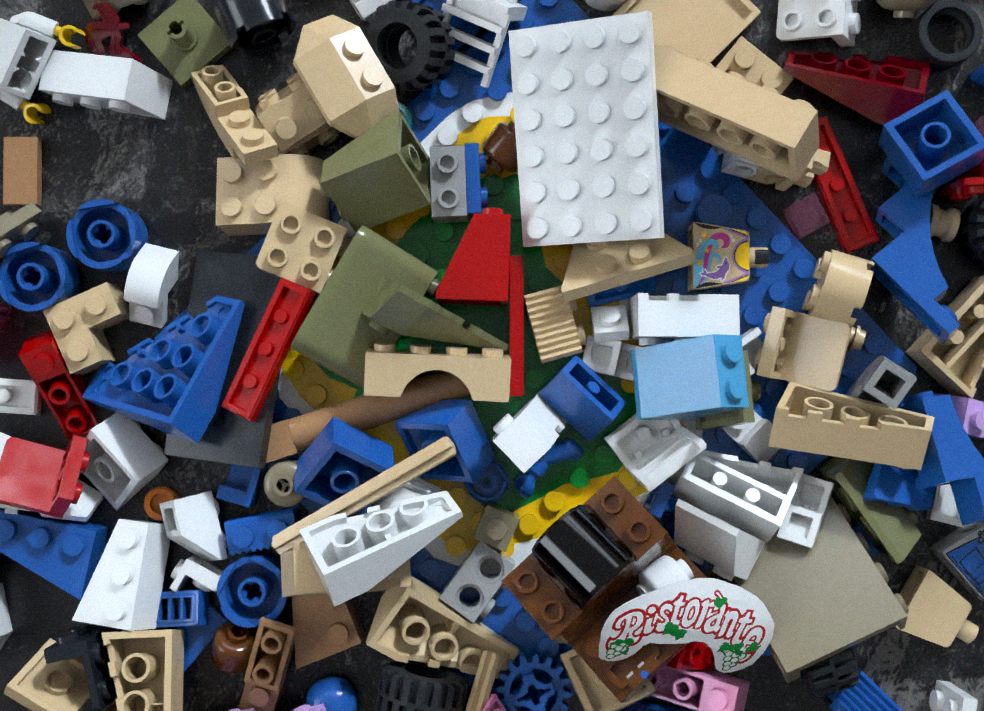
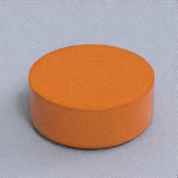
[144,486,180,521]

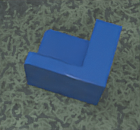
[216,464,268,508]

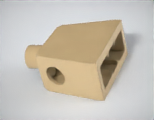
[894,565,979,648]

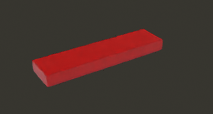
[813,116,880,254]
[509,256,524,396]
[221,277,316,422]

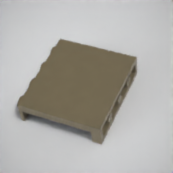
[731,496,909,683]

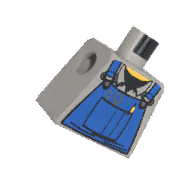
[929,522,984,601]

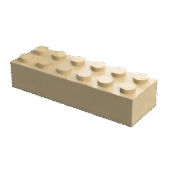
[654,43,819,182]

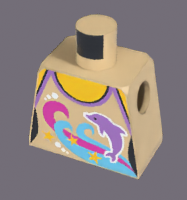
[687,222,769,292]

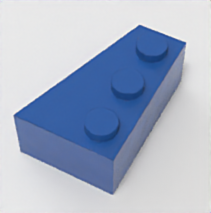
[0,508,110,600]

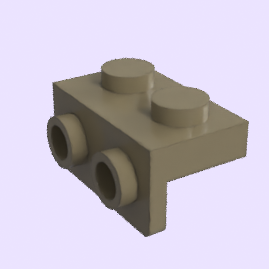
[0,202,42,258]

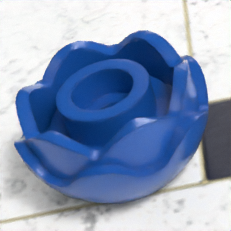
[465,460,509,503]

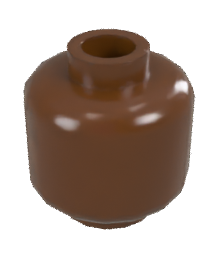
[483,120,518,174]
[211,621,257,673]

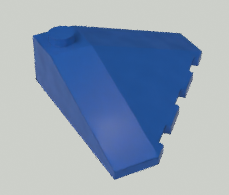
[82,295,245,444]

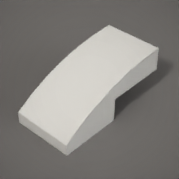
[582,335,641,381]
[777,474,834,549]

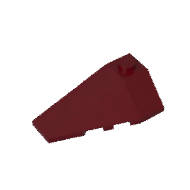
[783,50,931,125]

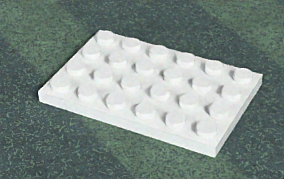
[508,11,665,247]

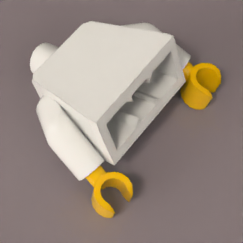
[0,11,86,124]

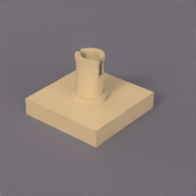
[4,638,91,711]
[560,649,656,711]

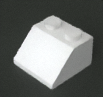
[84,413,169,510]
[674,499,765,581]

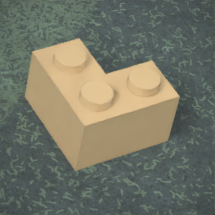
[43,282,129,375]

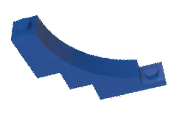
[870,156,960,344]
[899,391,984,526]

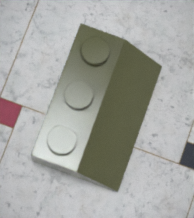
[818,457,922,564]

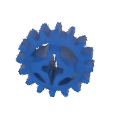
[495,650,572,711]

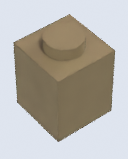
[473,502,520,552]

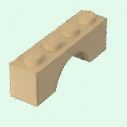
[364,343,511,402]

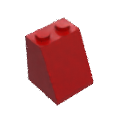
[436,208,511,306]

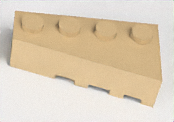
[768,382,935,470]
[101,629,184,711]

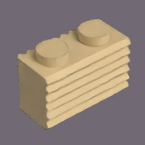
[524,285,587,364]

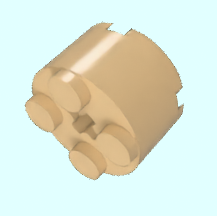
[802,249,874,328]

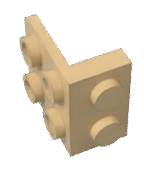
[255,72,327,152]
[256,203,350,294]
[755,306,852,391]

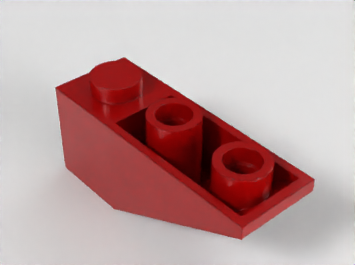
[18,329,100,440]

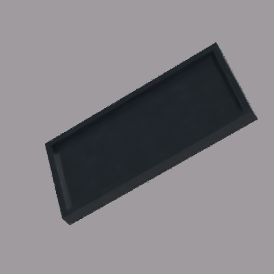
[164,250,281,469]

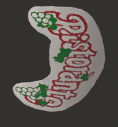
[598,578,775,673]

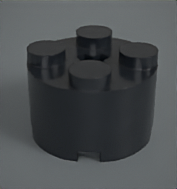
[215,0,296,54]

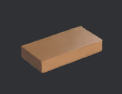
[3,137,42,206]

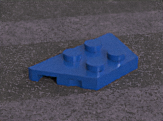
[863,391,936,512]

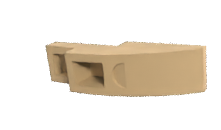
[191,64,279,166]

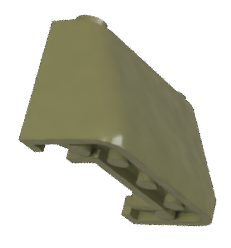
[291,226,441,389]

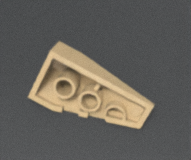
[366,576,520,679]

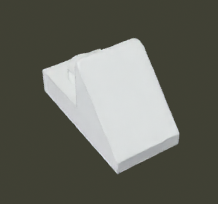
[721,411,780,463]

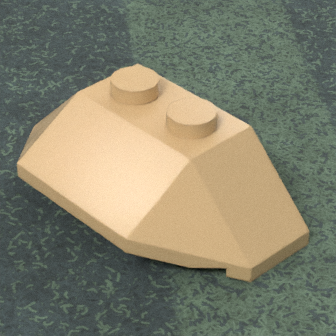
[293,14,399,138]

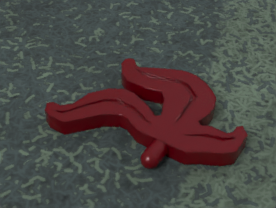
[84,2,142,64]

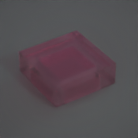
[782,192,831,240]

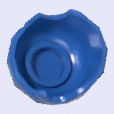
[306,676,359,711]

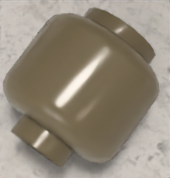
[263,459,306,507]

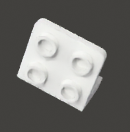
[776,0,861,47]

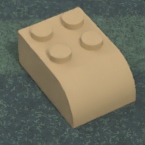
[216,154,329,236]

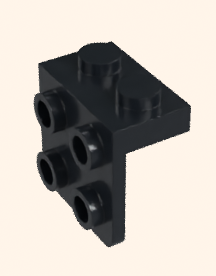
[44,624,117,711]

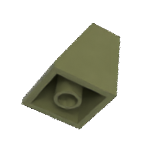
[319,110,431,233]

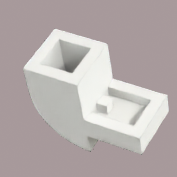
[124,243,179,328]

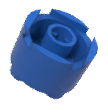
[66,199,148,273]
[0,242,80,314]
[217,551,292,628]

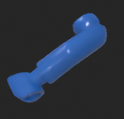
[513,438,583,499]

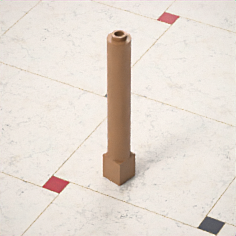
[266,370,471,463]

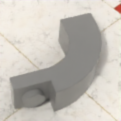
[845,355,917,409]

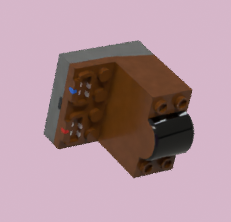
[502,476,707,703]

